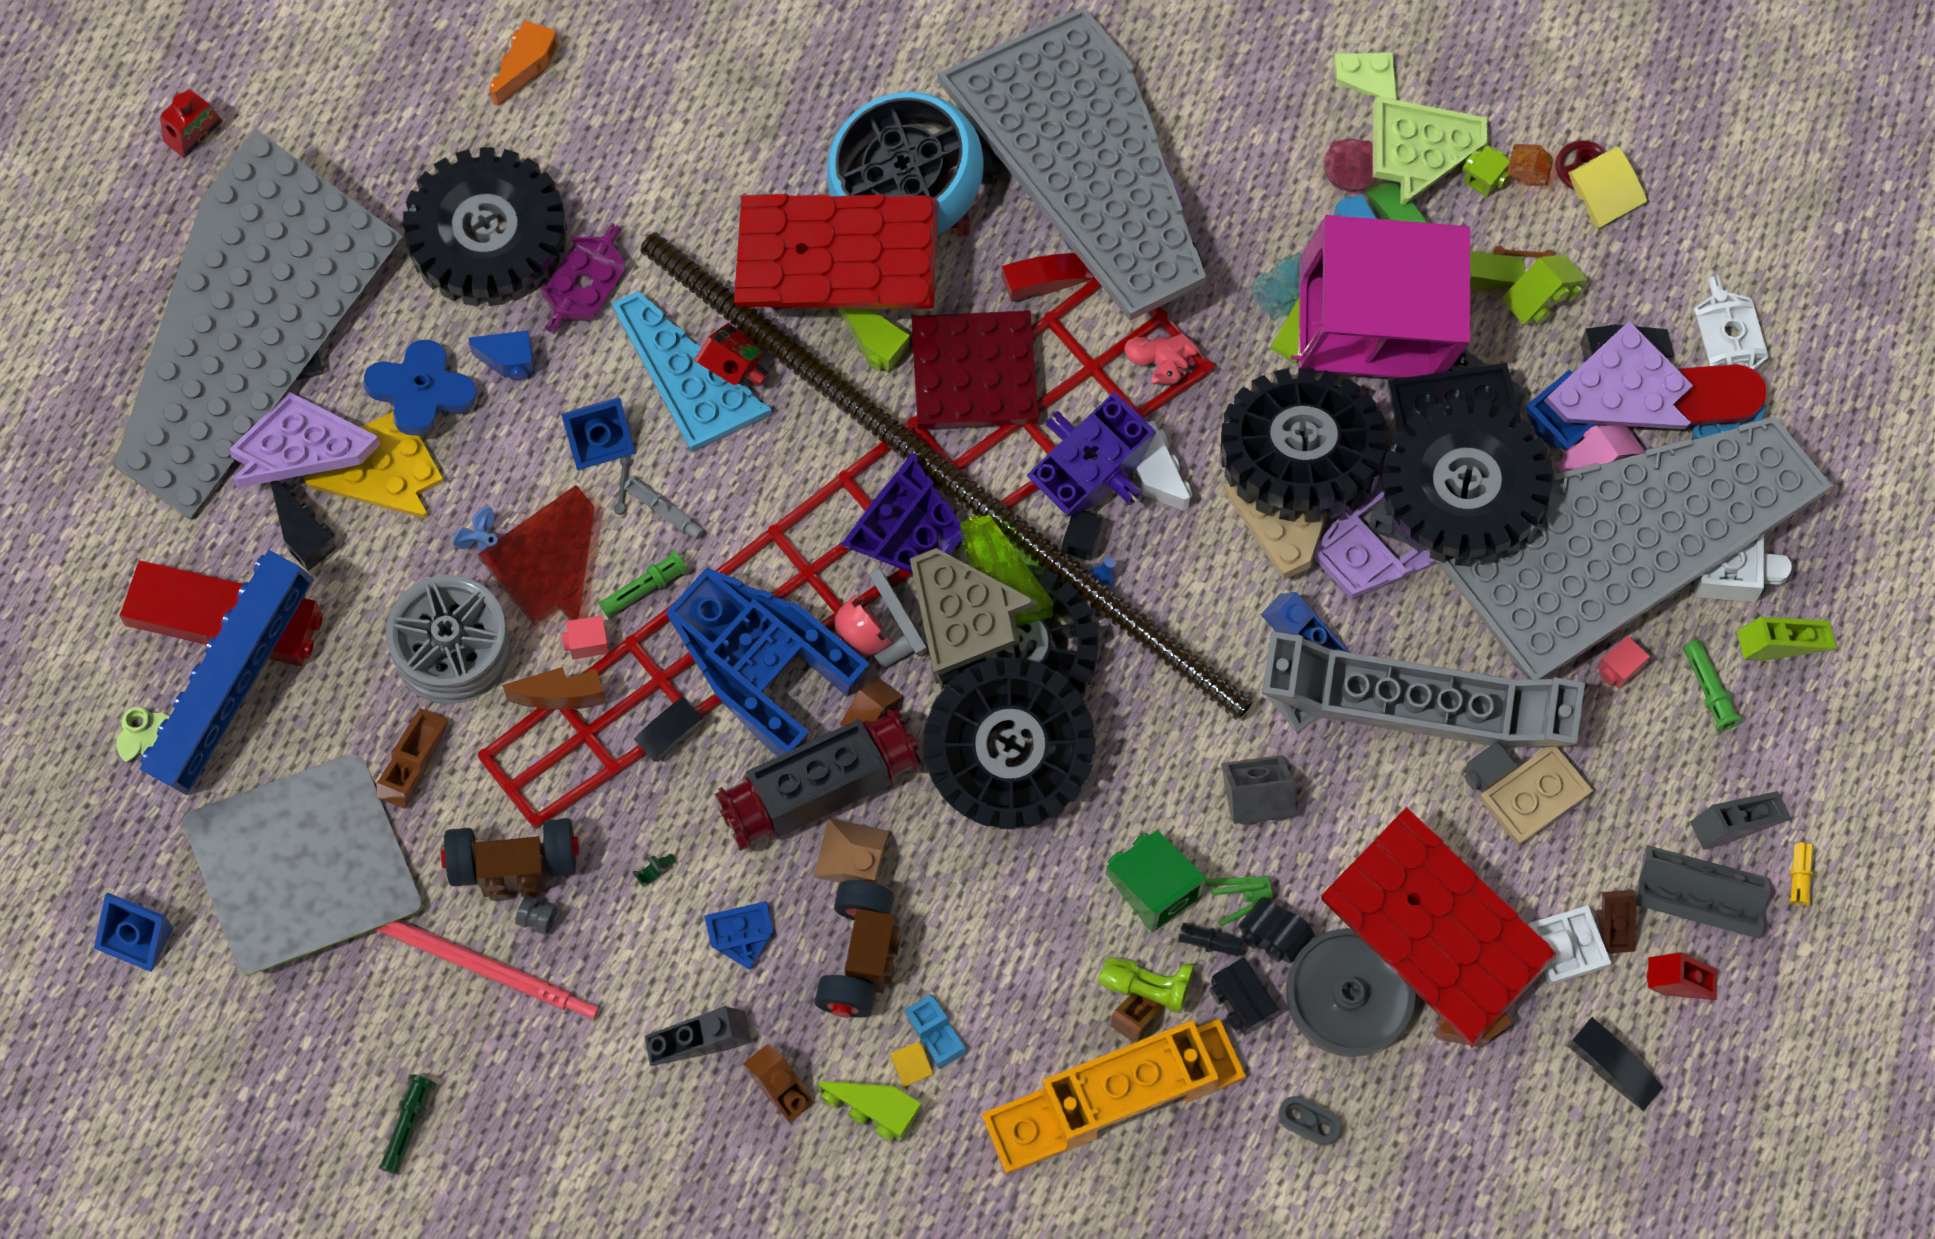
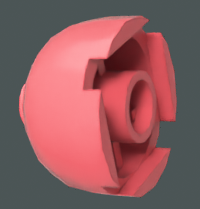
[835,595,893,657]

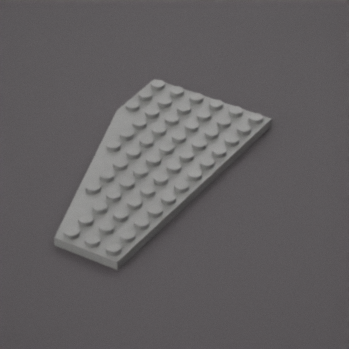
[937,7,1206,321]
[114,129,403,519]
[1425,416,1832,679]

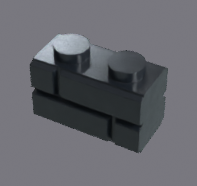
[1209,957,1279,1036]

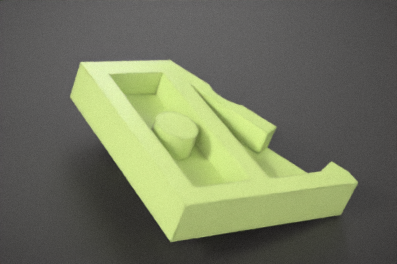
[1334,52,1396,100]

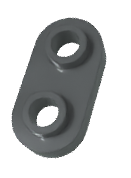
[1278,1096,1341,1146]

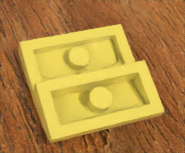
[1569,146,1647,228]

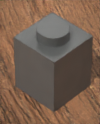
[1464,742,1517,793]

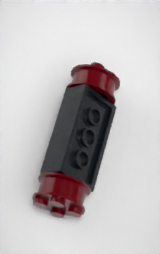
[715,709,922,852]

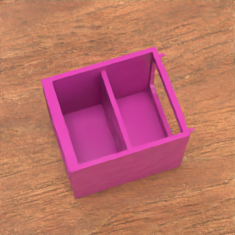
[1291,215,1470,378]

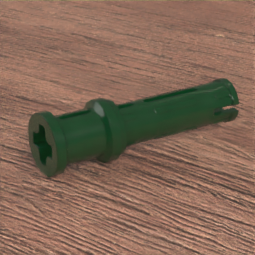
[379,1074,437,1175]

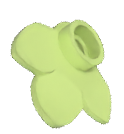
[116,707,169,762]

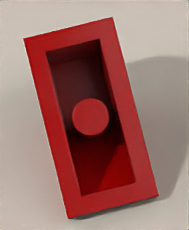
[1646,952,1717,1000]

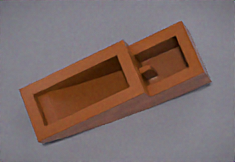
[502,667,606,709]
[377,708,448,809]

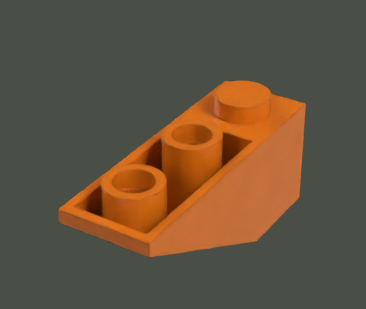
[489,20,559,106]

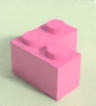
[1555,425,1645,473]

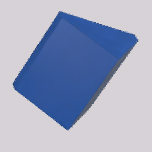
[1525,370,1598,451]
[561,397,635,470]
[94,893,174,972]

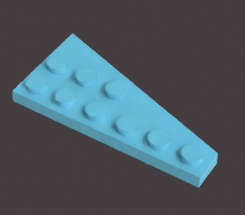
[611,291,772,452]

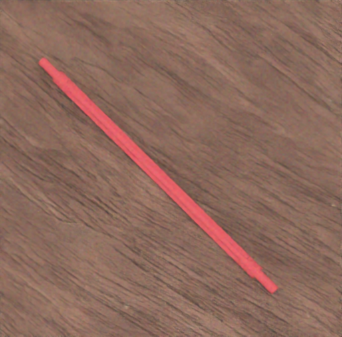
[373,920,599,1019]

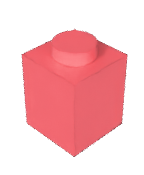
[562,615,609,660]
[1597,635,1650,689]

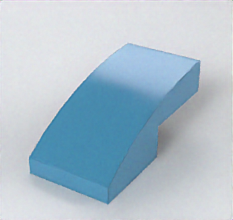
[904,994,967,1070]

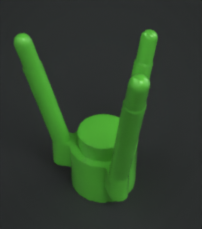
[1204,875,1272,926]

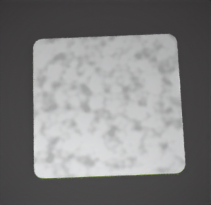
[183,754,421,975]

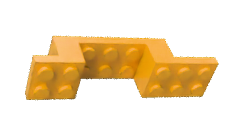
[981,1018,1246,1176]

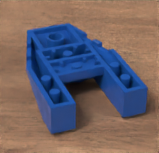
[666,568,870,757]

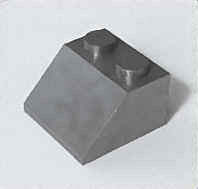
[1221,755,1296,825]

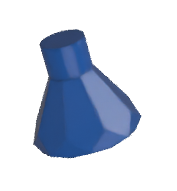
[1088,558,1116,590]

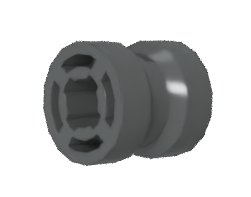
[515,895,558,935]

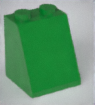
[1106,830,1206,933]

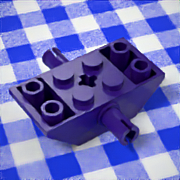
[1026,391,1156,517]

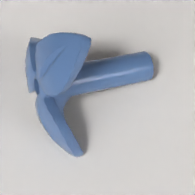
[452,507,502,558]

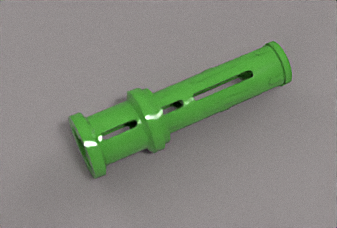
[598,550,689,619]
[1683,640,1743,732]

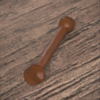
[1493,245,1555,258]

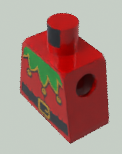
[160,89,223,158]
[694,322,770,387]

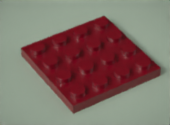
[911,310,1038,429]

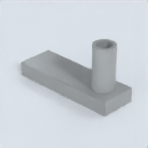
[869,568,929,669]

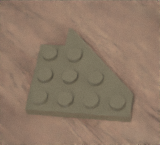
[910,548,1037,675]

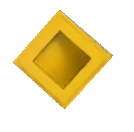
[890,1041,933,1088]

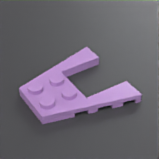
[1314,467,1438,599]

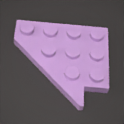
[1544,321,1693,429]
[229,392,381,488]

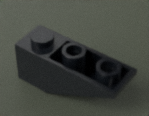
[271,480,336,571]
[644,1006,751,1067]

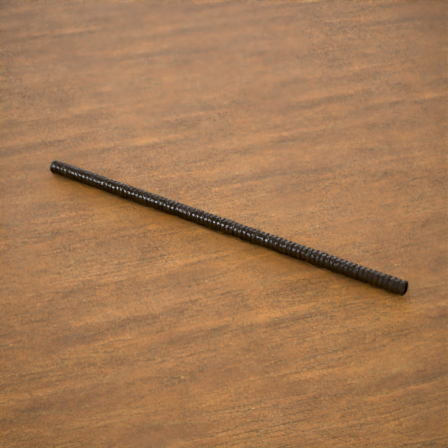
[640,232,1253,720]

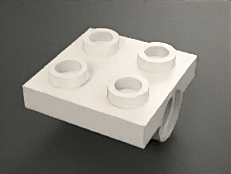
[1528,905,1611,985]

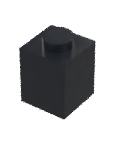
[1062,510,1102,561]

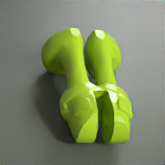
[1098,957,1194,1013]

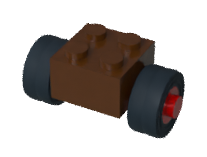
[441,818,580,901]
[815,880,901,1018]

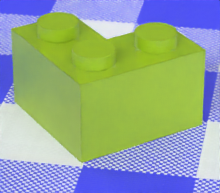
[1501,254,1588,325]

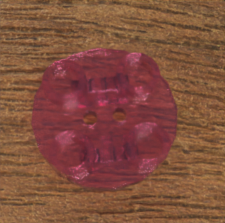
[1323,138,1379,192]

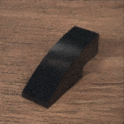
[1568,1017,1663,1111]

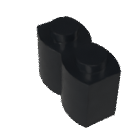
[1238,897,1315,964]

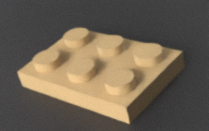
[1479,746,1593,847]

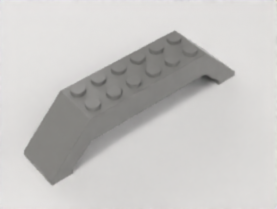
[1262,631,1585,747]

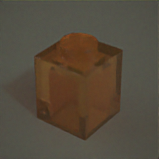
[1508,144,1554,186]

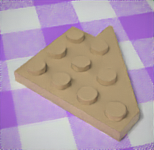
[1224,448,1328,580]

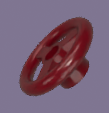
[1555,140,1607,190]

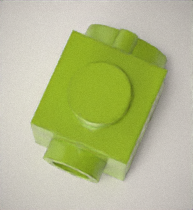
[1462,145,1511,198]

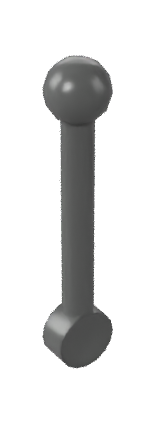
[614,456,632,515]

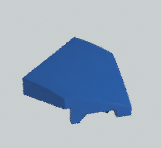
[704,901,773,970]

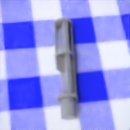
[624,476,704,540]

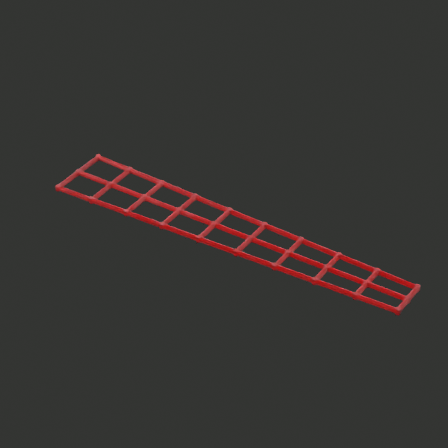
[478,277,1214,828]

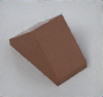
[840,678,903,726]
[1110,993,1164,1043]

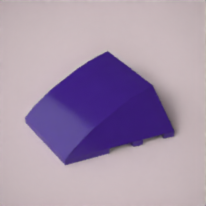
[840,452,967,573]

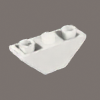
[1132,420,1192,510]

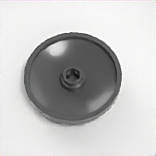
[1286,928,1416,1057]

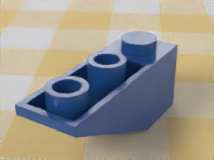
[1260,592,1349,652]

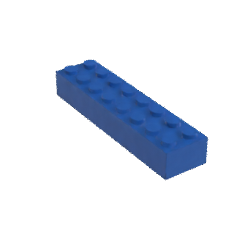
[139,549,315,795]

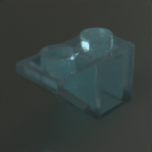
[1251,252,1301,321]

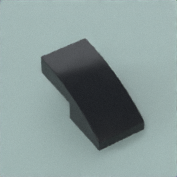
[634,697,705,762]

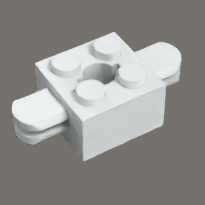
[1694,534,1792,602]

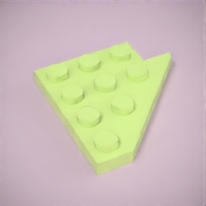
[1373,96,1487,205]

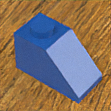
[469,330,534,380]

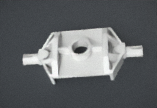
[1692,275,1769,371]

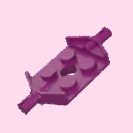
[540,223,626,334]

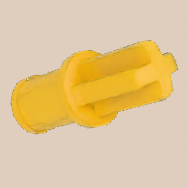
[1789,842,1815,906]

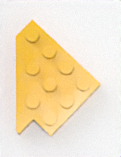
[302,411,444,518]

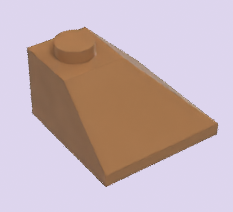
[814,818,890,884]

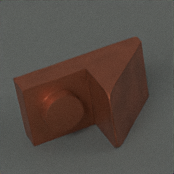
[1597,890,1637,954]

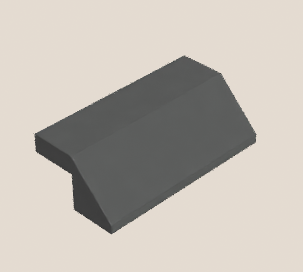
[1636,845,1771,939]

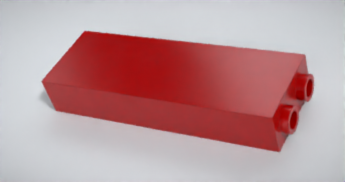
[119,560,323,667]

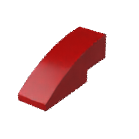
[1001,253,1094,302]

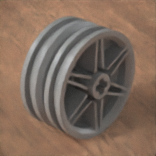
[386,575,511,704]

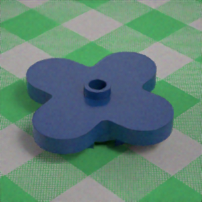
[364,340,476,436]

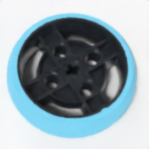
[827,92,984,235]

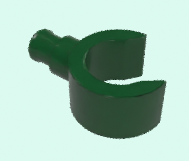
[632,854,676,887]

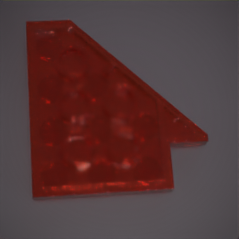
[478,485,595,626]

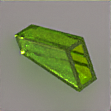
[960,515,1053,627]

